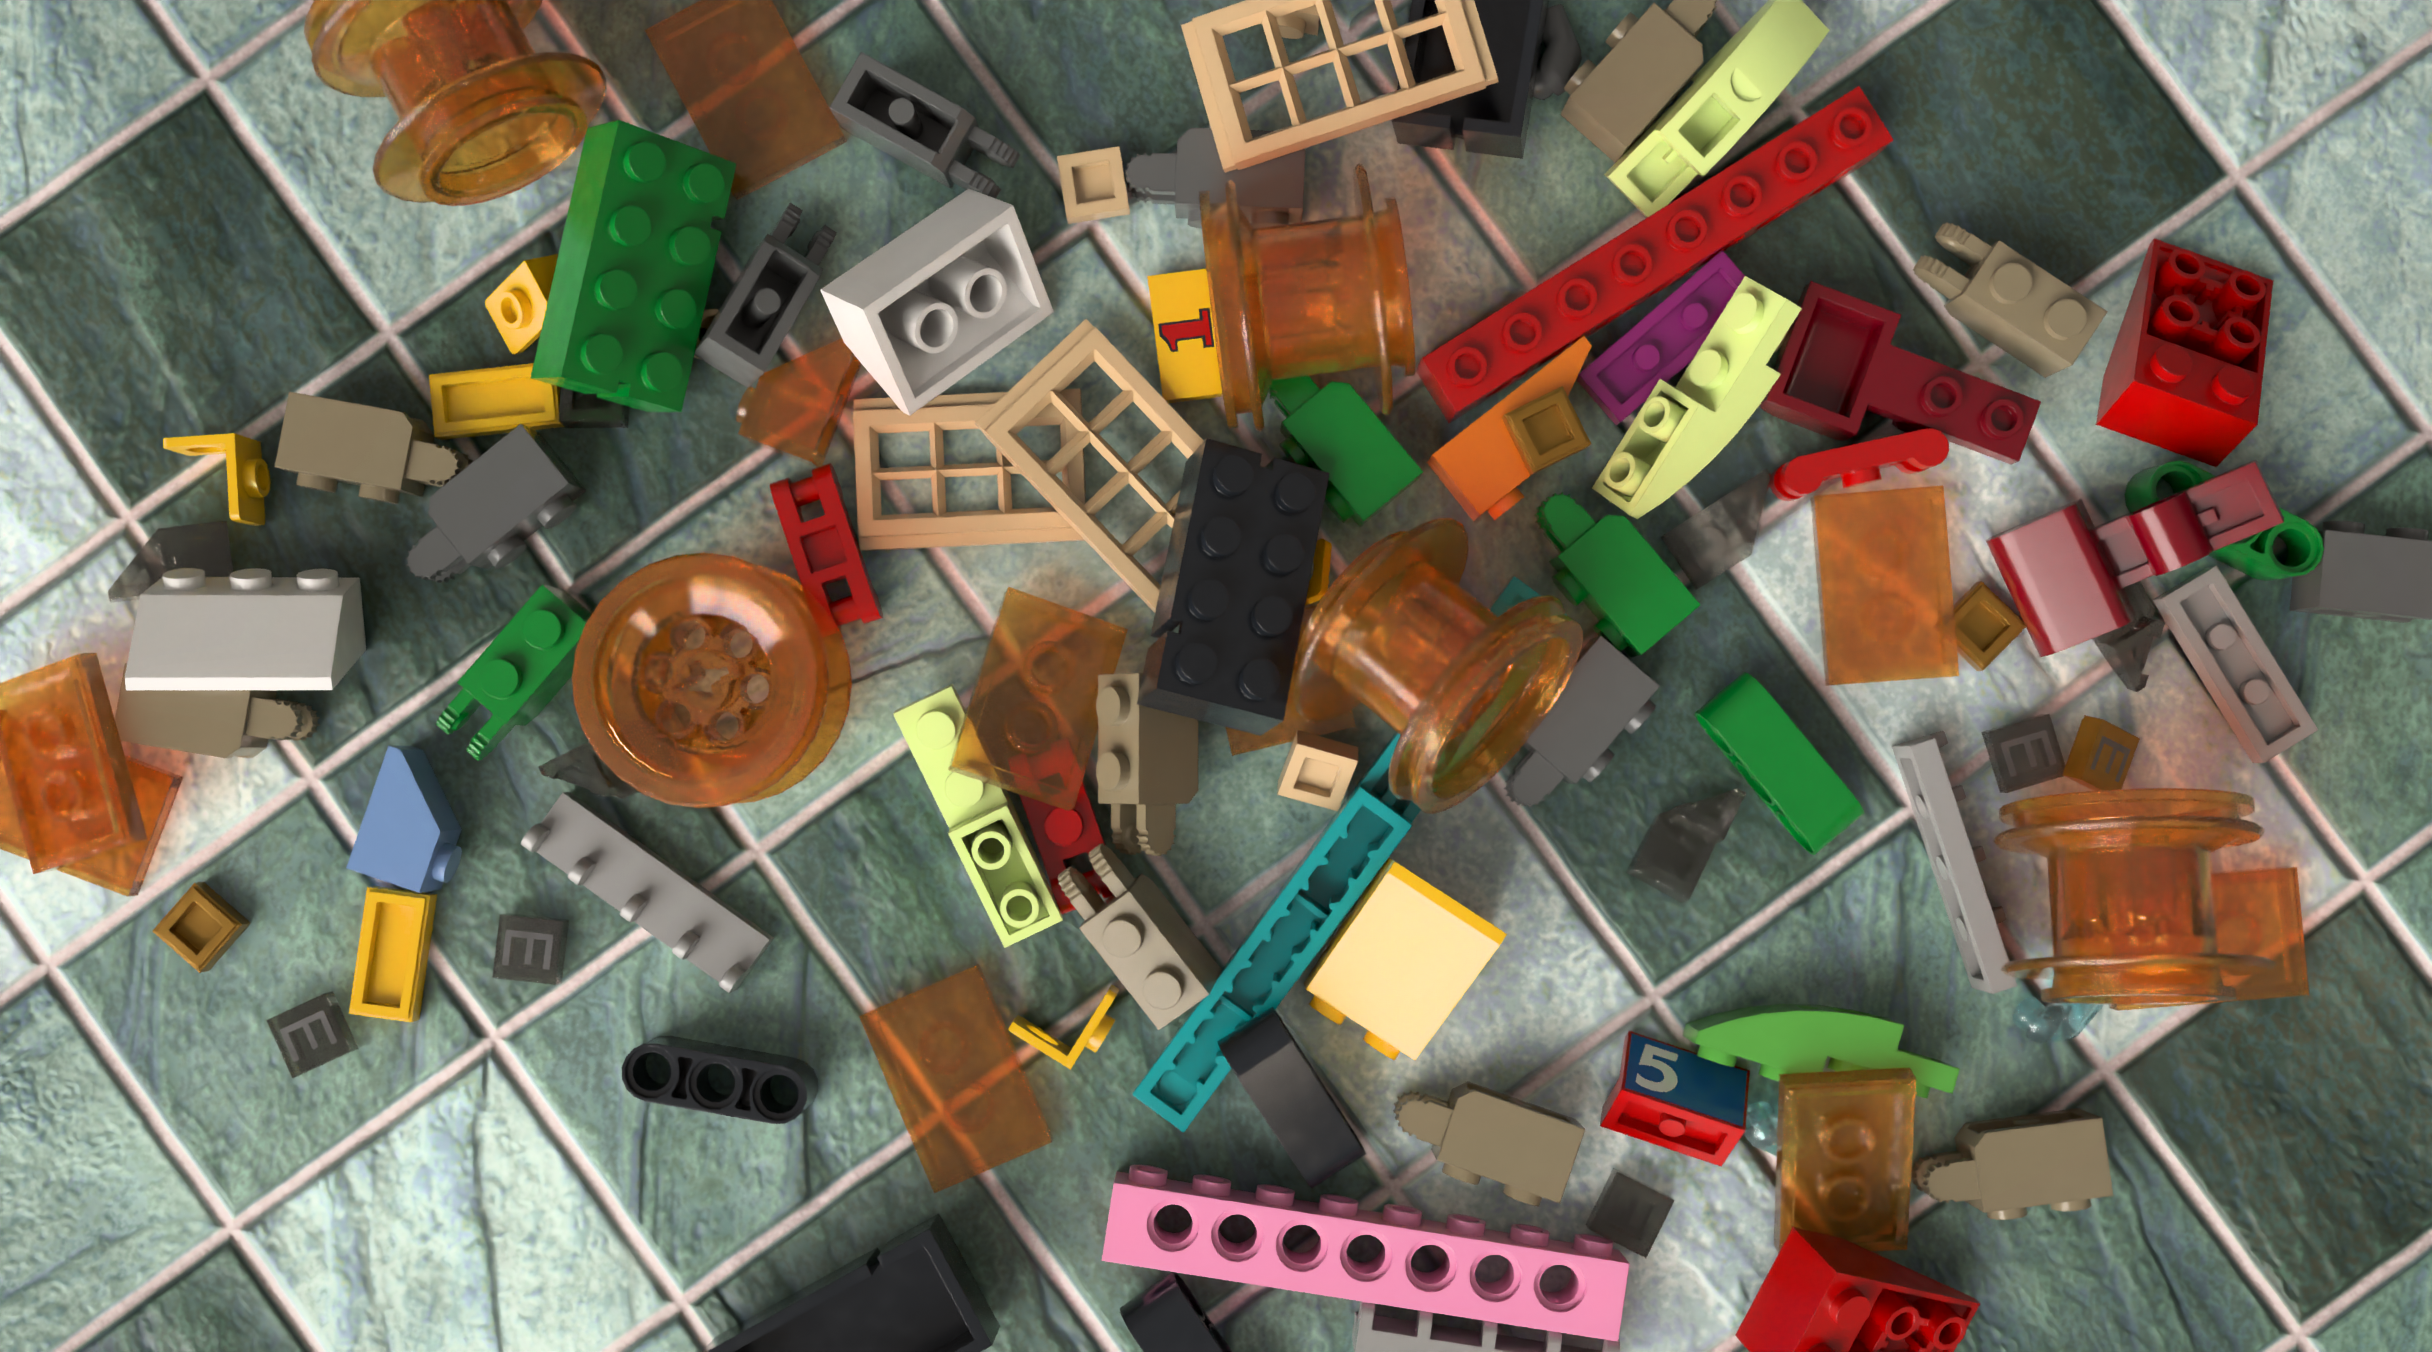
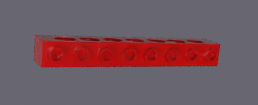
[1416,86,1894,423]

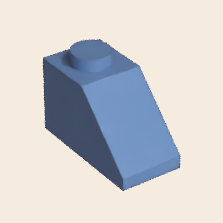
[346,745,462,893]

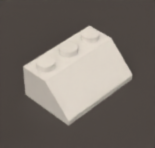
[820,189,1054,416]
[125,568,366,690]

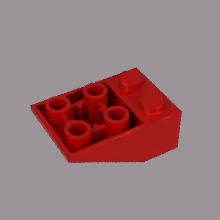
[2096,238,2273,467]
[1735,1227,1980,1352]

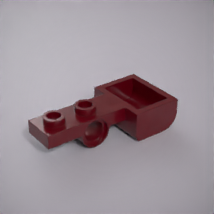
[1760,281,2041,465]
[1986,460,2285,657]

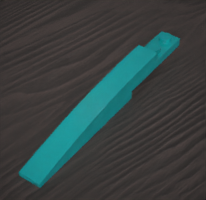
[1132,576,1567,1133]

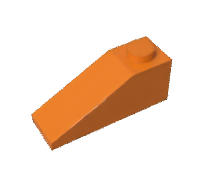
[1427,336,1592,522]

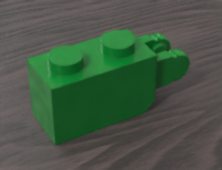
[1265,359,1423,527]
[1534,492,1700,658]
[436,584,611,761]

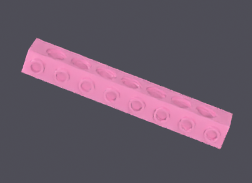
[1102,1165,1630,1342]

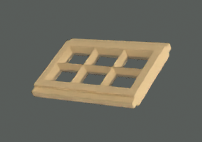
[853,388,1086,551]

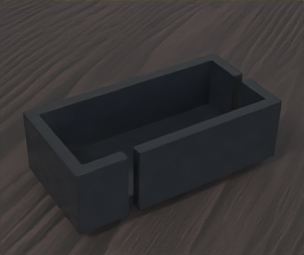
[1392,0,1549,159]
[1137,438,1329,736]
[702,1213,1000,1352]

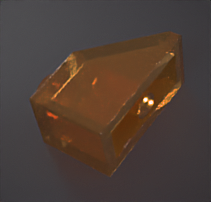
[736,338,862,467]

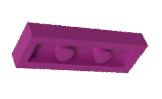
[1576,250,1745,426]

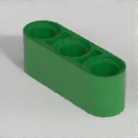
[2124,460,2324,581]
[1695,672,1865,855]

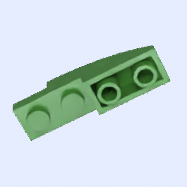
[1682,1004,1960,1099]

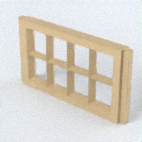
[1181,0,1499,173]
[975,319,1204,613]

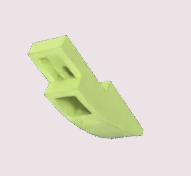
[1604,0,1830,218]
[1592,276,1802,519]
[893,683,1063,948]

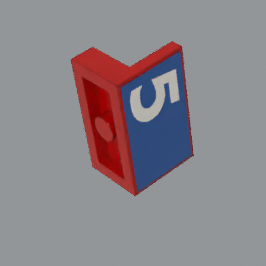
[1600,1031,1750,1167]

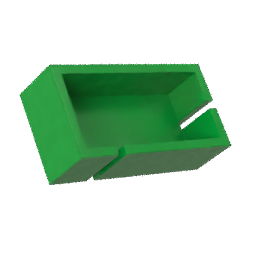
[531,120,737,412]

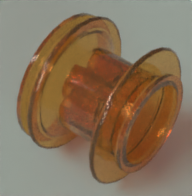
[304,0,607,206]
[1199,164,1415,432]
[1293,518,1583,814]
[572,552,852,808]
[1994,788,2275,1005]

